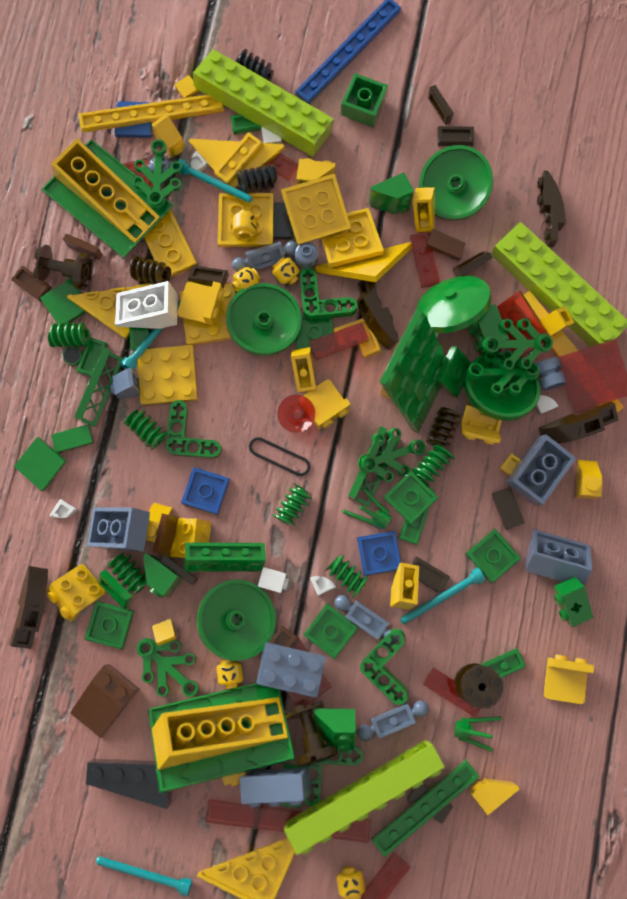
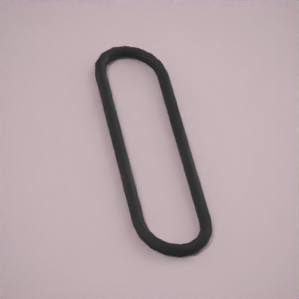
[249,437,310,476]

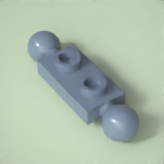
[232,241,298,272]
[335,595,400,645]
[357,700,429,741]

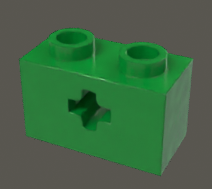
[554,577,594,627]

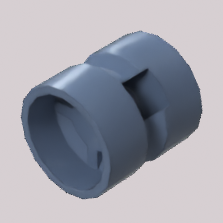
[536,357,567,391]

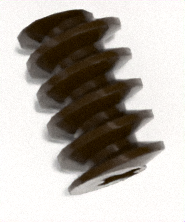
[129,256,171,284]
[426,407,461,448]

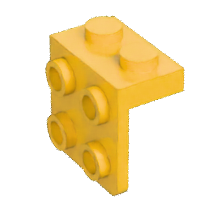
[177,281,224,326]
[299,380,351,430]
[460,404,502,445]
[163,518,211,558]
[47,564,105,623]
[544,655,594,704]

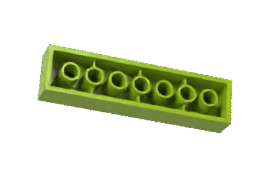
[193,49,334,157]
[491,221,627,355]
[284,740,445,855]

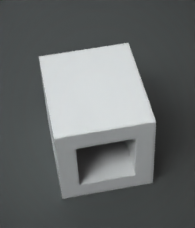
[258,567,289,593]

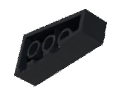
[86,759,172,809]

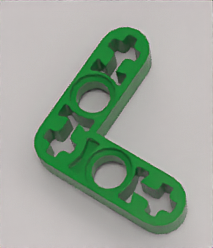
[300,268,357,320]
[166,400,222,459]
[360,628,409,705]
[304,743,363,806]

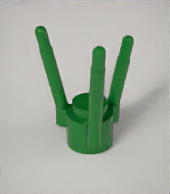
[342,488,392,529]
[454,717,502,752]

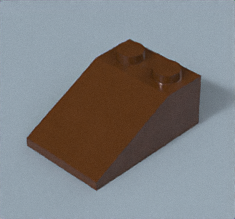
[70,664,140,738]

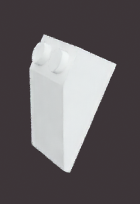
[115,281,178,329]

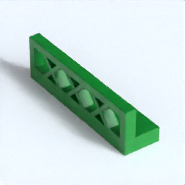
[73,347,124,427]
[348,426,400,507]
[184,542,266,572]

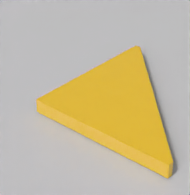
[188,139,285,189]
[315,242,412,282]
[67,283,154,340]
[197,838,295,899]

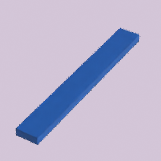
[295,0,401,104]

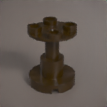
[33,244,93,290]
[454,663,503,709]
[285,701,338,767]

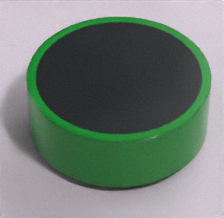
[63,346,82,366]

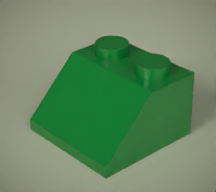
[369,172,414,215]
[143,553,183,598]
[314,708,356,752]

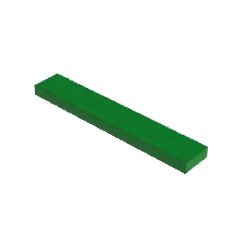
[371,759,480,858]

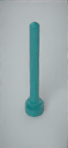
[175,158,253,203]
[120,301,180,371]
[400,567,486,624]
[96,856,193,897]

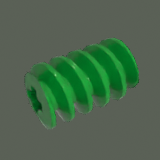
[48,322,91,347]
[124,409,167,450]
[413,445,455,487]
[272,483,312,526]
[108,552,147,596]
[324,555,368,598]

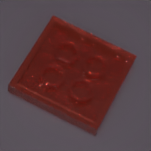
[559,339,627,411]

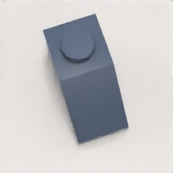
[110,368,140,399]

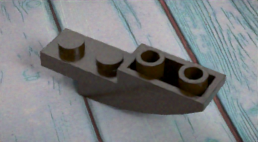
[537,170,566,247]
[357,280,398,350]
[538,401,619,444]
[10,566,48,649]

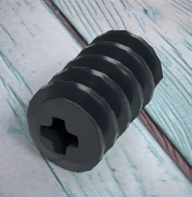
[235,49,274,81]
[236,165,277,193]

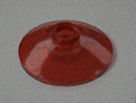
[278,394,315,433]

